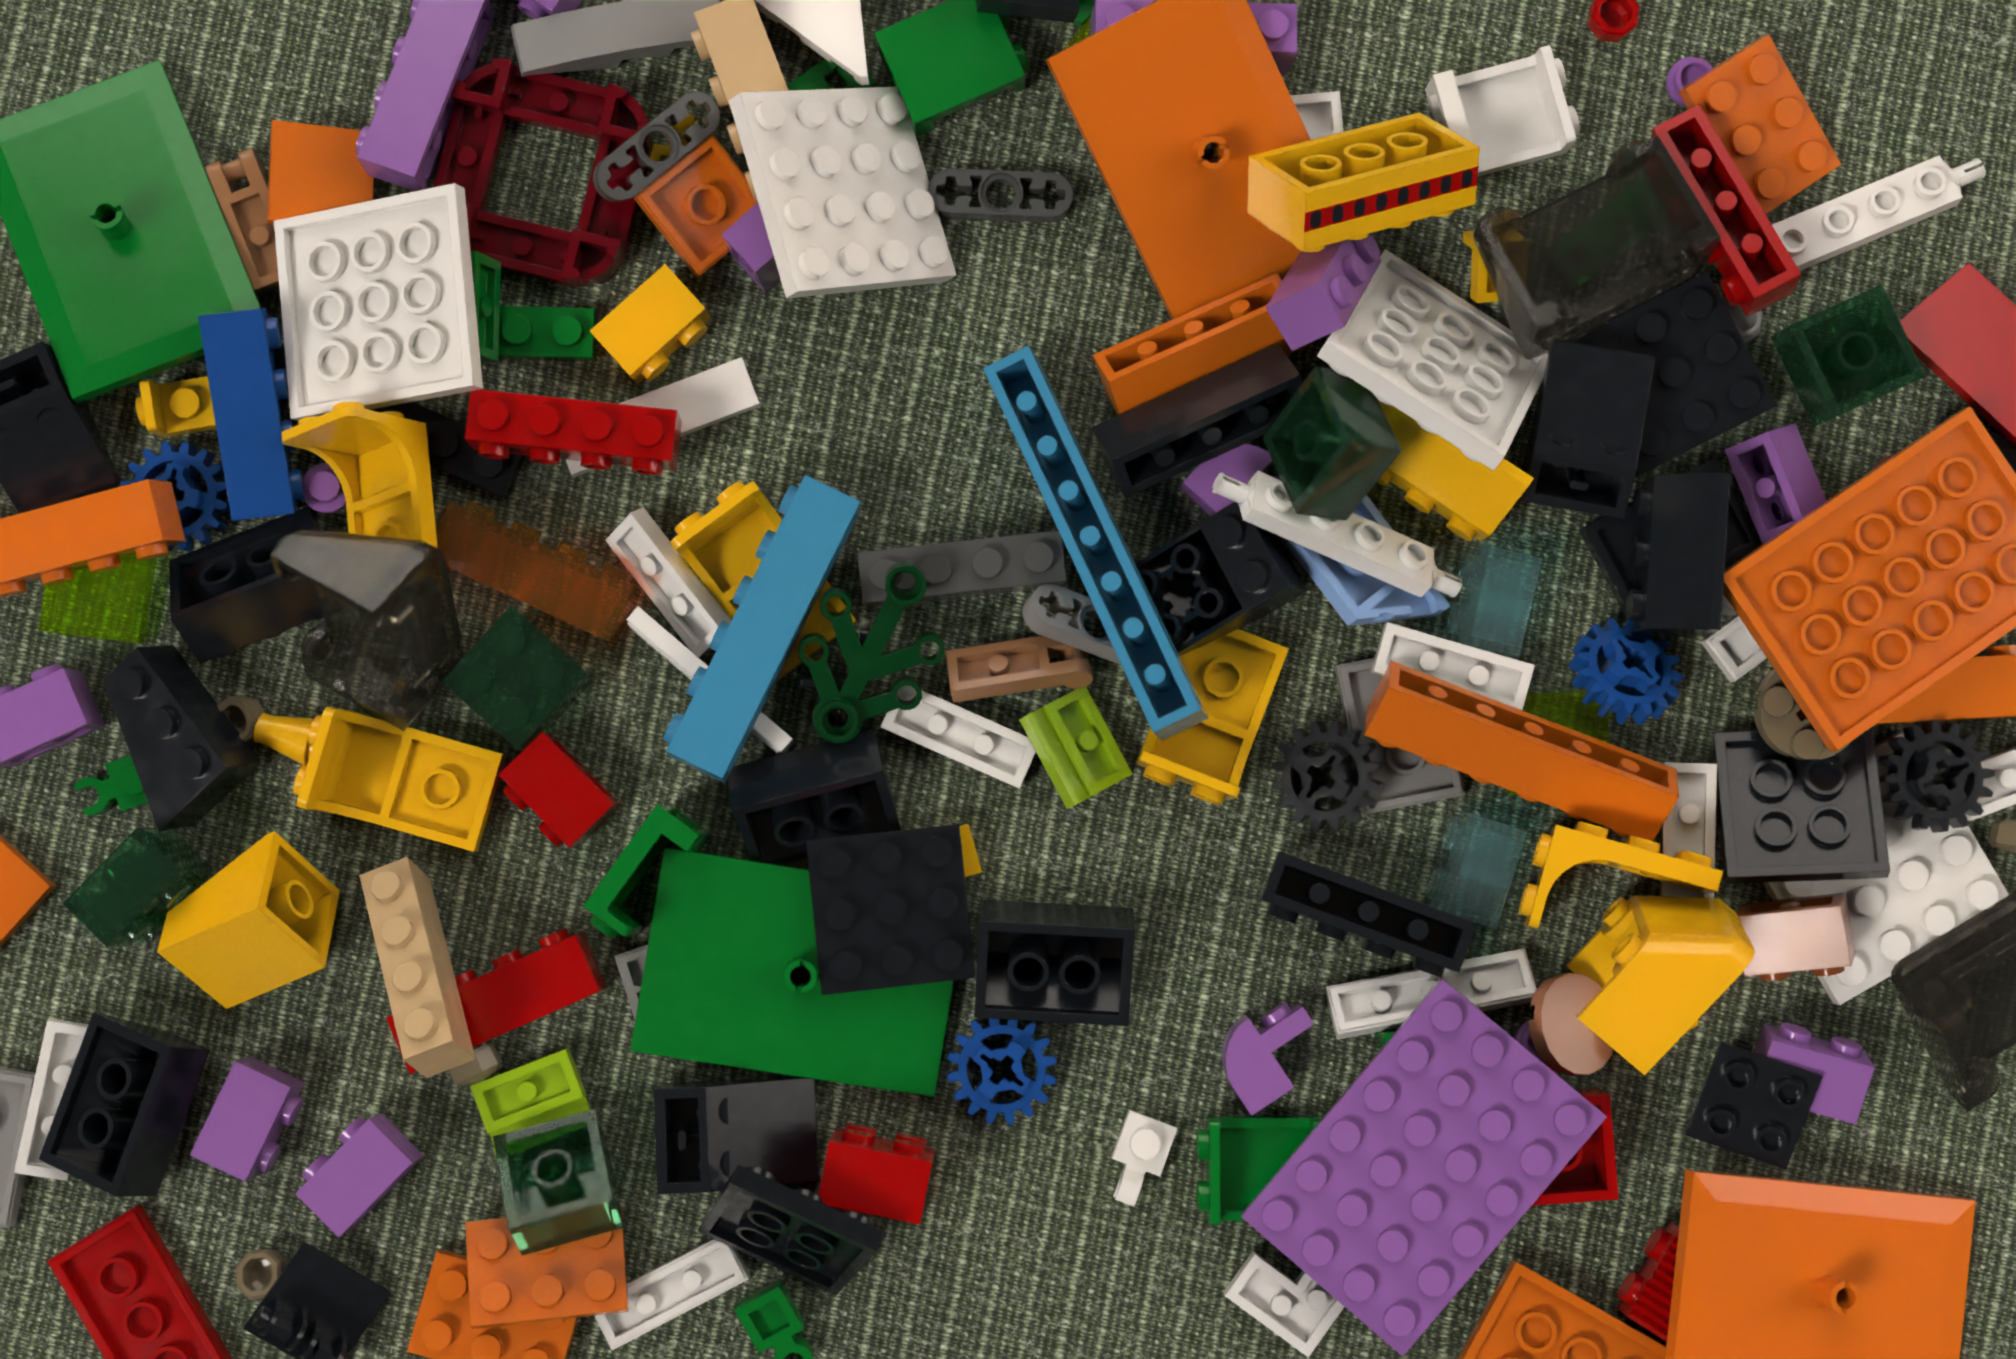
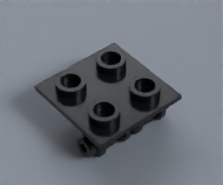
[1685,1038,1822,1170]
[243,1241,391,1359]

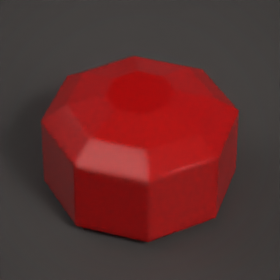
[1587,0,1640,43]

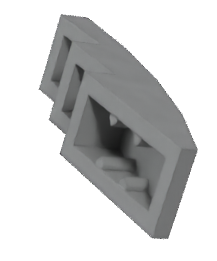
[511,0,720,76]

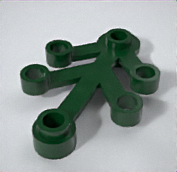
[798,561,945,743]

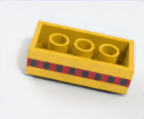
[1247,112,1480,252]

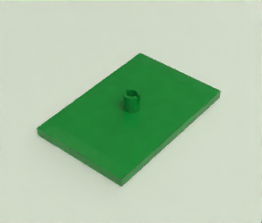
[0,60,262,404]
[630,847,968,1097]

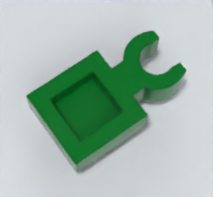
[74,755,149,816]
[734,1279,814,1359]

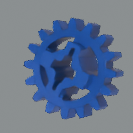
[120,441,230,551]
[1569,618,1683,725]
[947,1018,1057,1125]

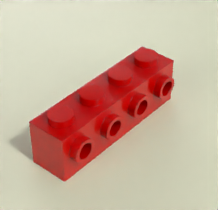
[1646,104,1801,317]
[465,389,682,475]

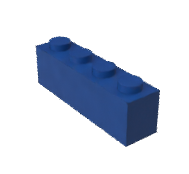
[198,308,305,521]

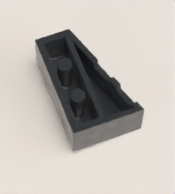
[104,645,261,832]

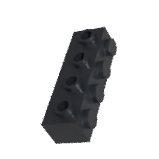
[1092,343,1311,498]
[1259,851,1476,978]

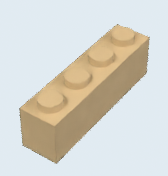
[690,0,789,202]
[359,857,475,1078]

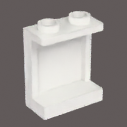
[1425,45,1580,177]

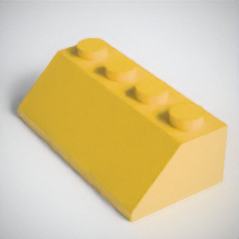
[1314,378,1534,542]

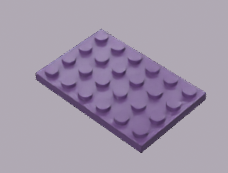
[1241,978,1607,1357]

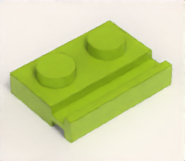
[1019,687,1133,809]
[470,1047,595,1156]

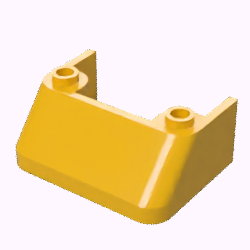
[1566,895,1755,1076]

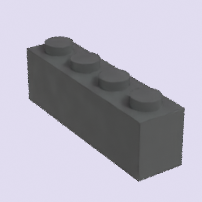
[857,530,1066,608]

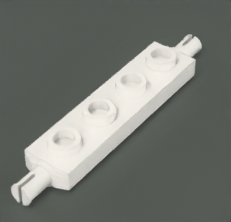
[1772,155,1986,271]
[1212,471,1462,598]

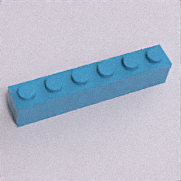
[663,475,861,783]

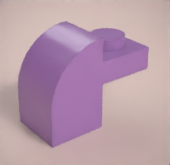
[1180,444,1285,517]
[1222,1002,1314,1116]

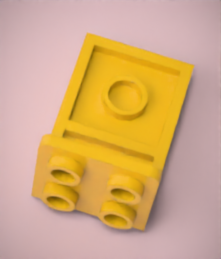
[281,402,441,605]
[670,481,857,682]
[1136,629,1289,806]
[293,706,507,852]
[1518,821,1723,929]

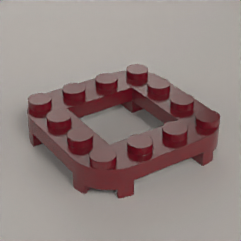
[433,58,653,287]

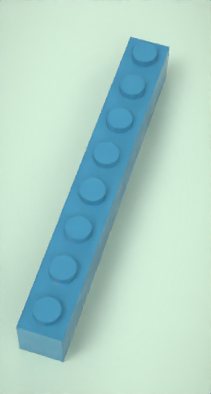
[983,346,1208,741]

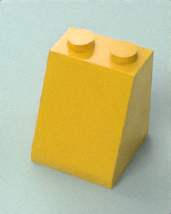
[157,831,340,1009]

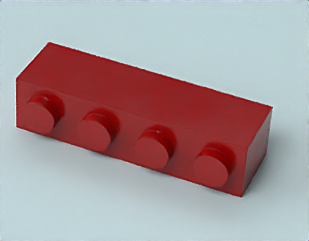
[386,928,608,1075]

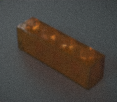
[436,499,641,645]

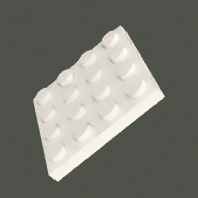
[729,87,956,298]
[274,183,483,421]
[1317,249,1549,471]
[1763,729,2015,1005]

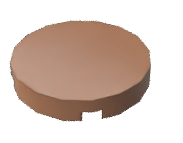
[1529,973,1614,1076]

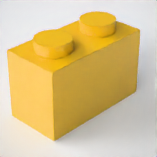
[590,264,711,384]

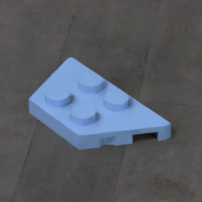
[1286,451,1450,626]

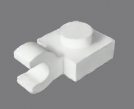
[1111,1109,1178,1207]

